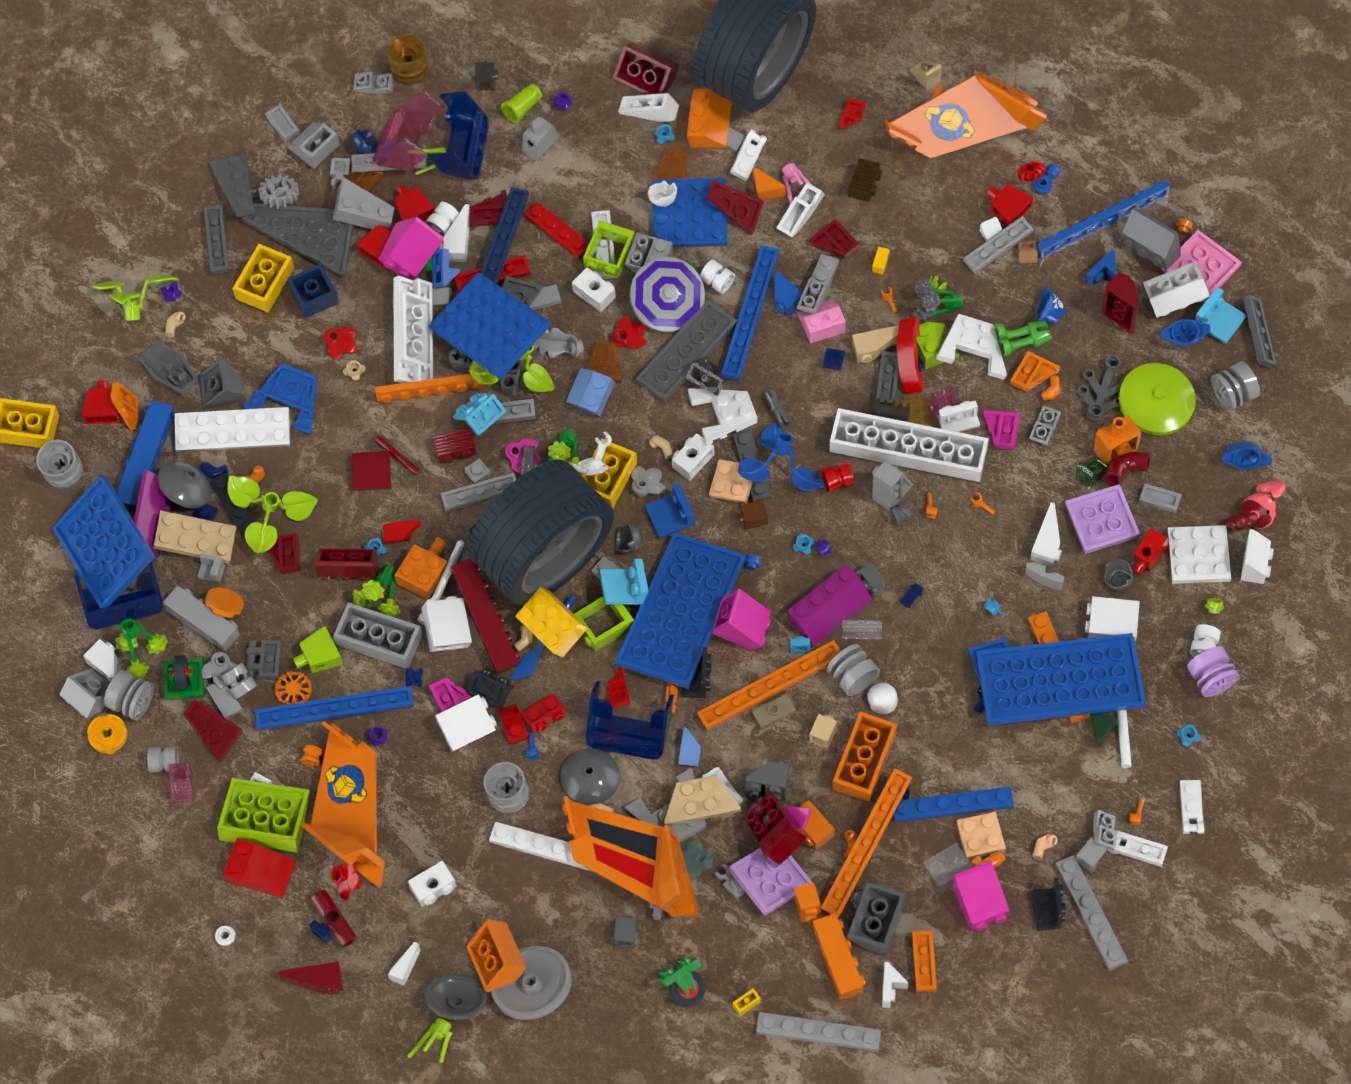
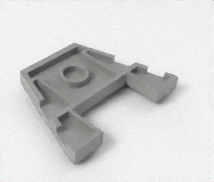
[625,768,706,843]

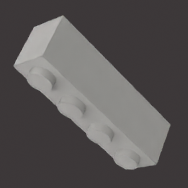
[163,585,240,652]

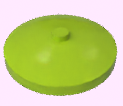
[1119,363,1196,435]

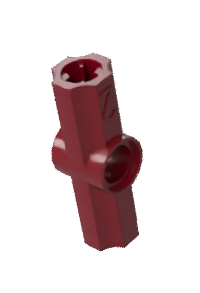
[311,889,358,948]

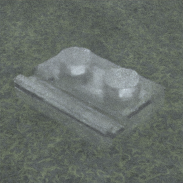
[842,620,882,639]
[923,843,973,889]

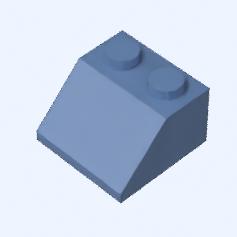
[566,368,615,417]

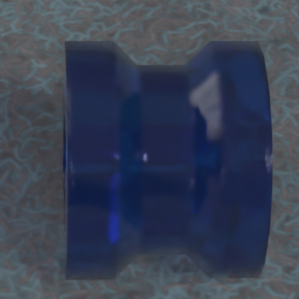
[406,668,423,687]

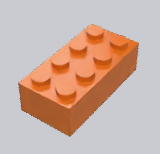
[832,712,897,803]

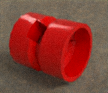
[821,461,855,492]

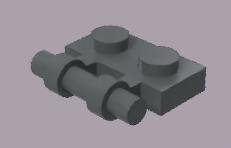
[245,640,282,679]

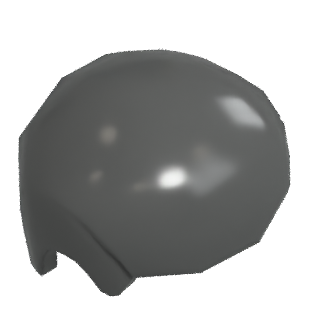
[616,524,642,553]
[1104,559,1134,591]

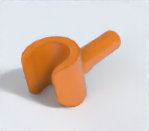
[881,287,898,314]
[971,492,996,515]
[926,493,938,519]
[1129,799,1144,825]

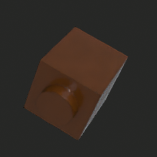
[738,500,768,530]

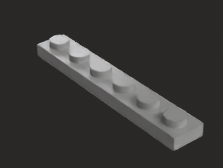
[1055,855,1128,971]
[756,1012,881,1052]

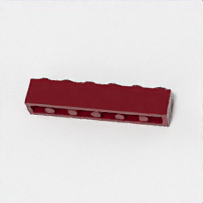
[450,558,520,675]

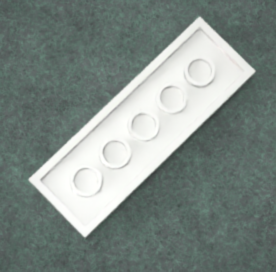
[175,407,290,452]

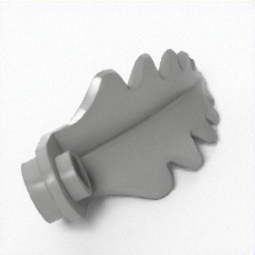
[533,327,583,358]

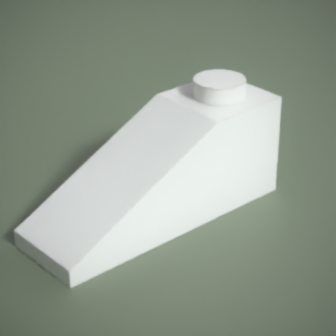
[618,93,679,122]
[440,204,470,262]
[1030,502,1062,567]

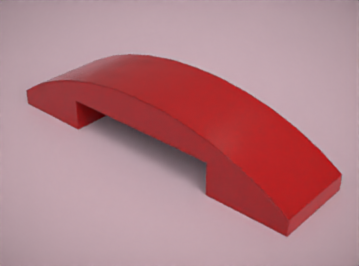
[897,317,924,395]

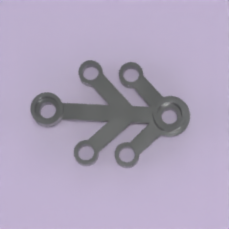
[1077,354,1124,421]

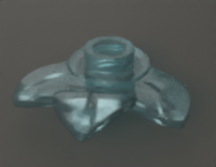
[682,841,713,880]

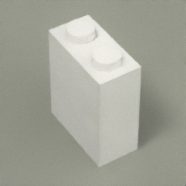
[422,596,472,652]
[1085,596,1139,643]
[434,694,497,752]

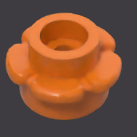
[1175,218,1193,234]

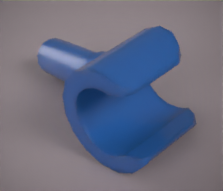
[525,732,538,760]

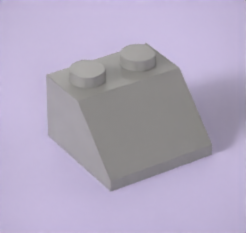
[59,668,110,718]

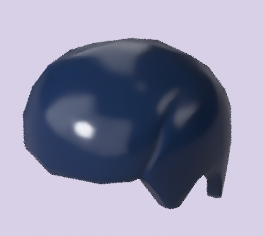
[352,128,379,154]

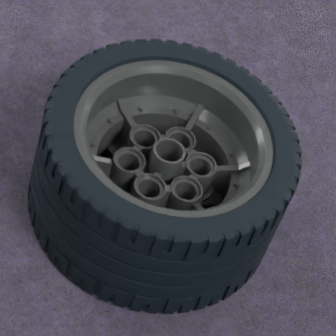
[692,0,817,112]
[467,460,614,605]

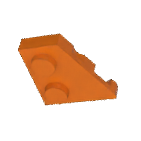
[1010,351,1061,392]
[110,382,138,431]

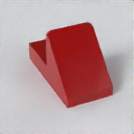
[498,704,529,745]

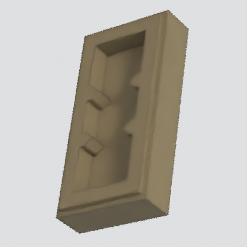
[752,694,796,729]

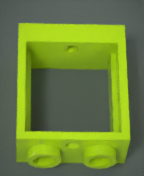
[583,220,635,277]
[574,596,634,652]

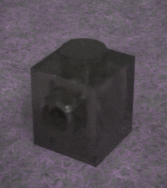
[475,61,499,91]

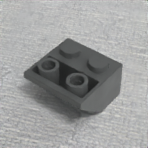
[745,762,789,801]

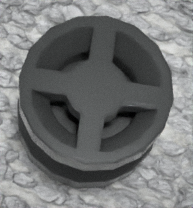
[889,502,912,526]

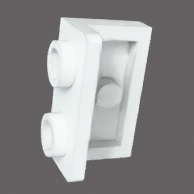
[938,401,980,432]

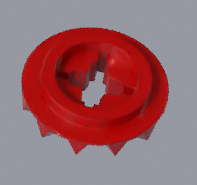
[1017,160,1046,182]

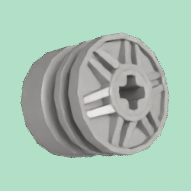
[1211,361,1260,411]
[36,439,83,489]
[827,644,880,696]
[104,670,154,720]
[483,762,530,813]

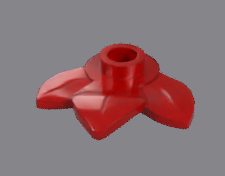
[612,316,647,349]
[323,327,358,360]
[331,862,362,900]

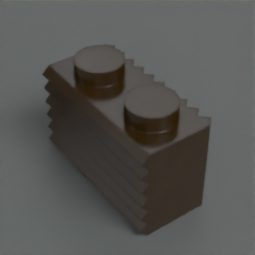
[848,158,883,202]

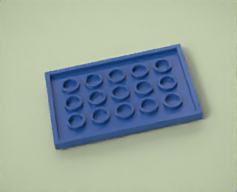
[428,272,552,380]
[52,475,155,610]

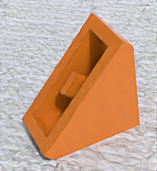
[753,167,786,201]

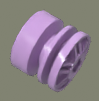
[1187,646,1240,697]

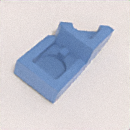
[679,728,701,766]

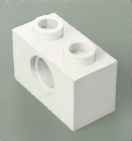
[572,268,616,313]
[672,433,715,481]
[408,861,456,907]

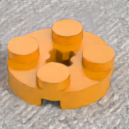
[87,714,128,754]

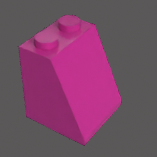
[379,217,444,279]
[712,589,771,651]
[952,861,1010,931]

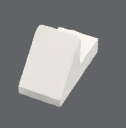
[882,962,908,1008]

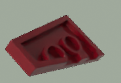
[706,180,764,236]
[183,699,243,763]

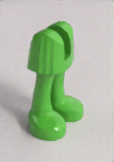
[995,321,1052,357]

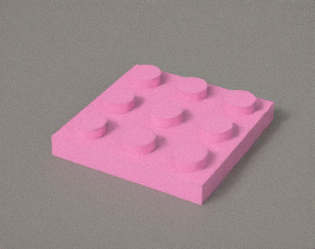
[1162,230,1242,302]

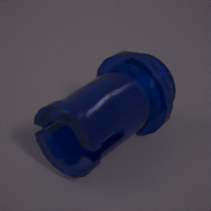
[900,583,924,608]

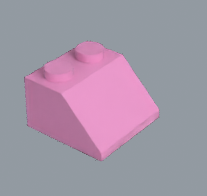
[797,299,846,344]

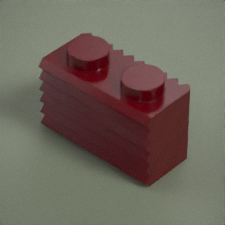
[433,428,476,463]

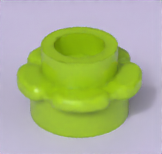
[1205,598,1224,614]

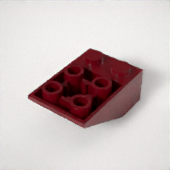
[743,791,808,865]

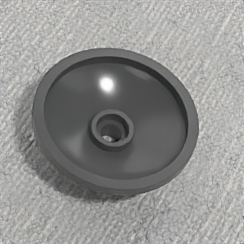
[157,461,212,508]
[560,748,620,805]
[426,974,487,1020]

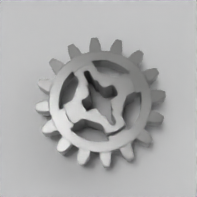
[258,174,299,209]

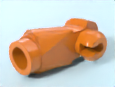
[971,850,1006,868]

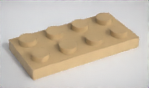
[153,510,236,564]

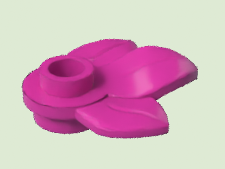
[505,438,541,475]

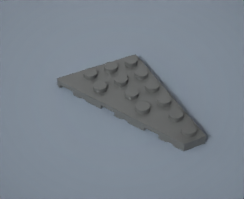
[243,203,354,278]

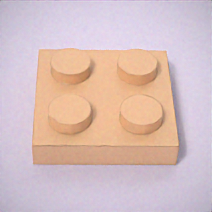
[709,459,753,504]
[956,812,1006,860]

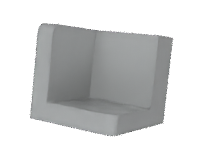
[198,554,225,583]
[1076,837,1107,873]

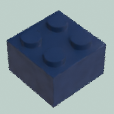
[287,264,339,318]

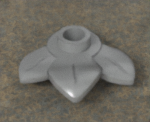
[631,466,666,497]
[202,652,240,689]

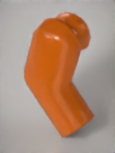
[1041,376,1060,401]
[239,466,265,484]
[843,830,858,859]

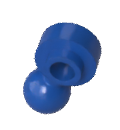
[1034,164,1060,195]

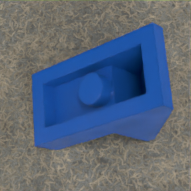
[432,248,461,288]
[1086,250,1117,286]

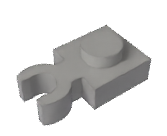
[330,158,351,189]
[715,864,745,900]

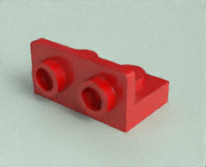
[521,693,567,734]

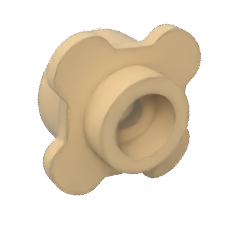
[343,360,366,381]

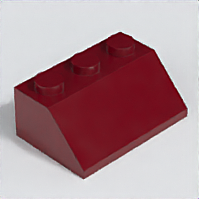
[613,42,679,95]
[1102,271,1139,334]
[314,548,378,580]

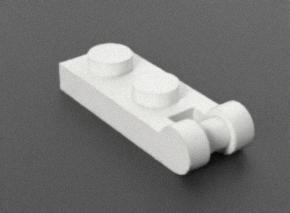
[729,129,767,181]
[1180,780,1204,834]
[1107,831,1168,867]

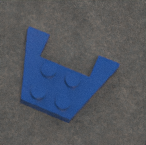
[243,363,318,435]

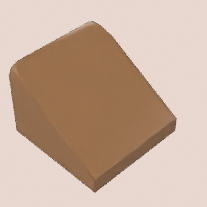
[1017,241,1038,263]

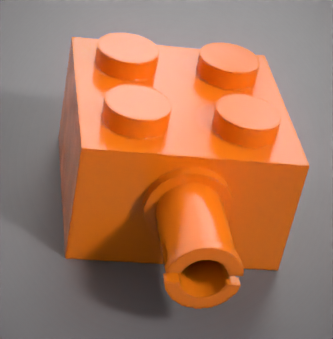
[1094,415,1142,467]
[394,537,448,600]

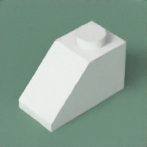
[83,639,117,682]

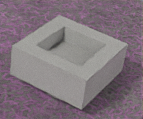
[464,458,491,484]

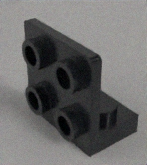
[682,647,712,698]
[1031,878,1066,931]

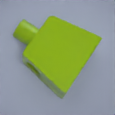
[293,626,343,673]

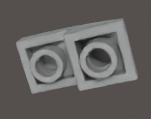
[354,72,394,94]
[1029,405,1061,446]
[1025,562,1064,590]
[1093,810,1117,850]

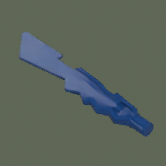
[510,595,576,681]

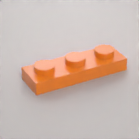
[912,930,937,992]

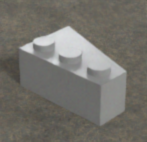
[333,177,394,230]
[872,461,914,511]

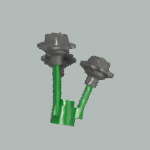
[911,277,963,325]

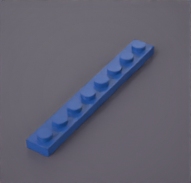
[1037,180,1170,259]
[721,245,779,381]
[255,686,414,731]

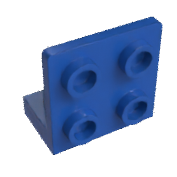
[645,483,695,538]

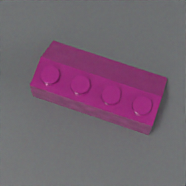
[134,470,171,558]
[788,564,872,647]

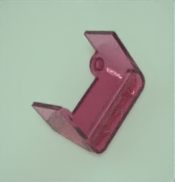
[373,90,445,171]

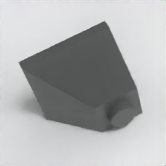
[198,358,244,409]

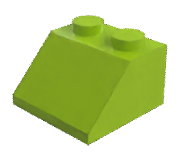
[916,322,960,369]

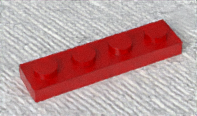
[524,201,590,259]
[454,255,531,293]

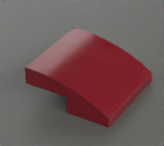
[352,451,392,491]

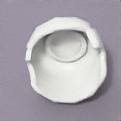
[648,181,677,207]
[867,683,898,714]

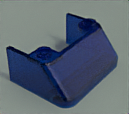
[428,91,489,180]
[74,560,163,630]
[586,681,674,760]

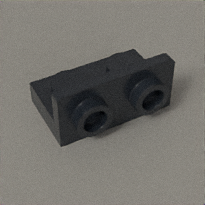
[466,668,515,708]

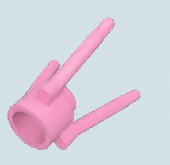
[782,163,813,205]

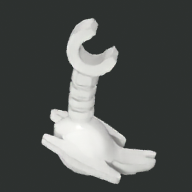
[573,431,612,476]

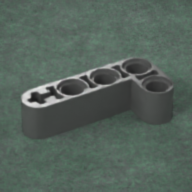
[449,348,522,397]

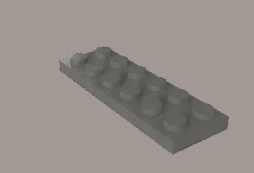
[636,300,737,402]

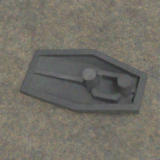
[137,340,199,396]

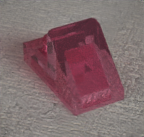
[169,763,193,803]

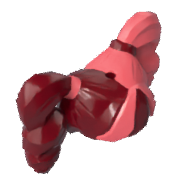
[1223,480,1286,531]

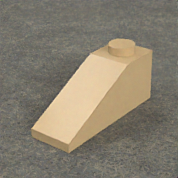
[852,325,899,363]

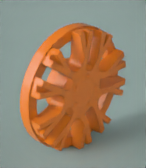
[275,671,312,705]

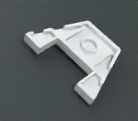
[936,314,1007,380]
[688,388,757,445]

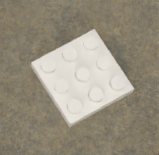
[1167,525,1231,584]

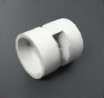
[425,202,459,237]
[700,259,735,294]
[1190,624,1221,657]

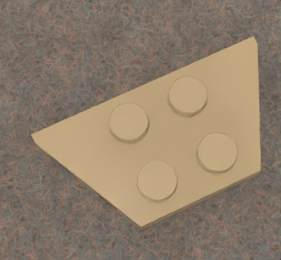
[664,775,741,826]

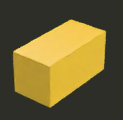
[872,247,890,274]
[732,989,761,1016]

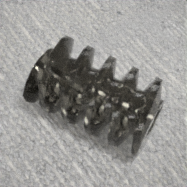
[870,398,911,422]

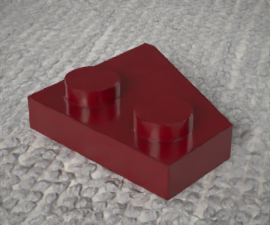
[470,190,507,226]
[808,218,860,258]
[267,533,300,574]

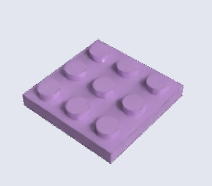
[1065,484,1140,554]
[728,848,812,916]

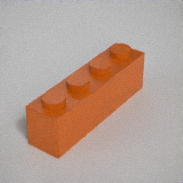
[813,913,866,1001]

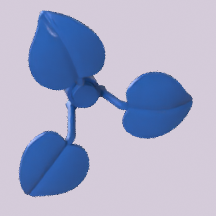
[737,422,826,491]

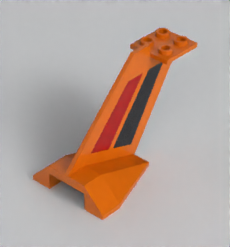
[562,796,700,918]

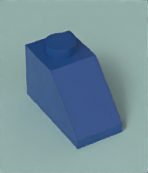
[775,271,803,317]

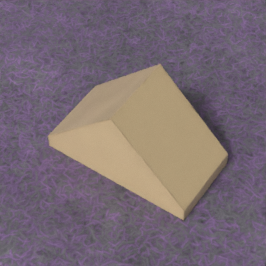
[909,60,941,90]

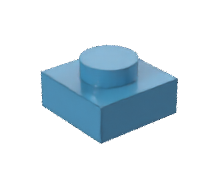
[790,636,810,654]

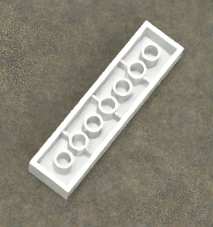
[830,408,989,482]

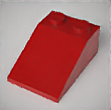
[223,838,296,898]

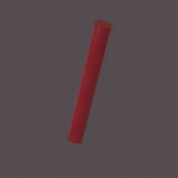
[374,435,420,475]

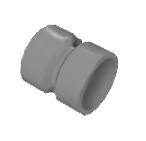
[221,663,257,699]
[147,746,179,773]

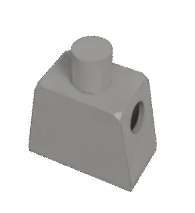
[522,117,558,162]

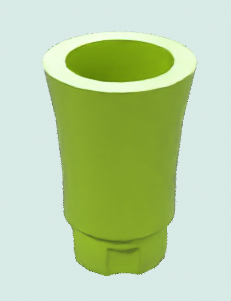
[501,84,542,124]

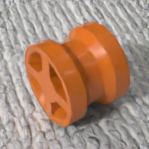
[300,745,323,767]

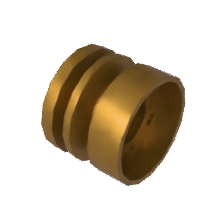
[387,34,429,83]

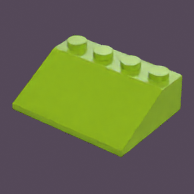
[217,778,310,853]

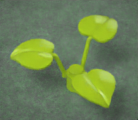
[92,275,179,320]
[469,345,555,392]
[227,475,318,554]

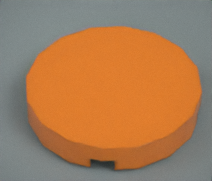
[205,587,244,618]

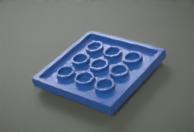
[652,177,728,248]

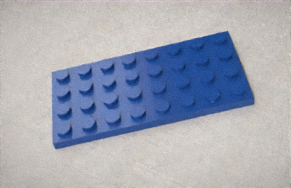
[615,532,746,689]
[976,633,1146,726]

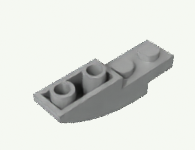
[797,254,839,314]

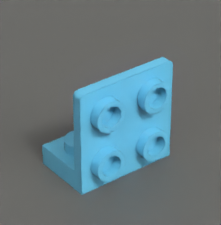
[1195,287,1247,344]
[453,392,507,435]
[599,559,648,604]

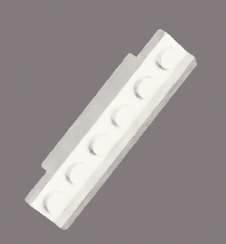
[394,276,433,383]

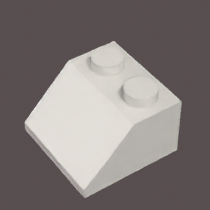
[1241,529,1274,584]

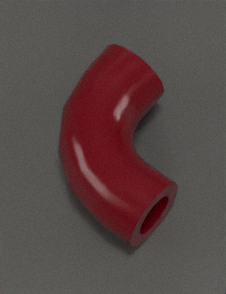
[1104,452,1150,486]

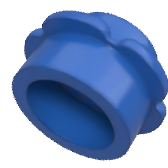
[744,554,761,570]

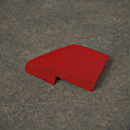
[839,98,866,129]
[383,520,422,545]
[607,667,631,709]

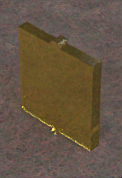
[897,397,932,427]

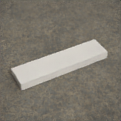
[591,210,617,279]

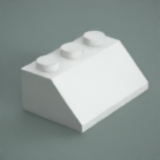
[1143,261,1210,317]

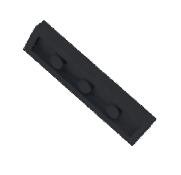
[209,472,256,543]

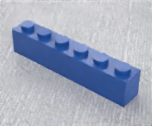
[115,401,175,513]

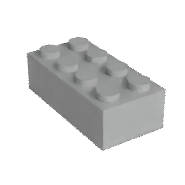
[333,603,422,669]

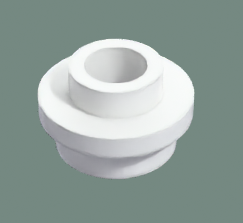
[215,926,235,946]

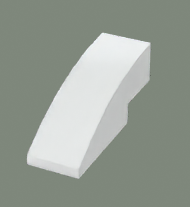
[777,183,825,238]

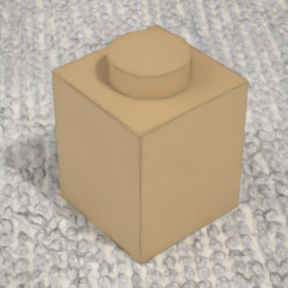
[809,714,837,749]

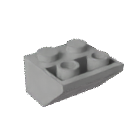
[287,122,339,169]
[625,233,673,274]

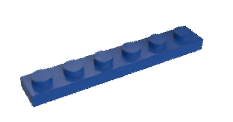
[894,787,1014,823]

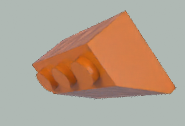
[687,89,732,148]
[466,919,526,992]

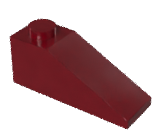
[278,961,344,995]

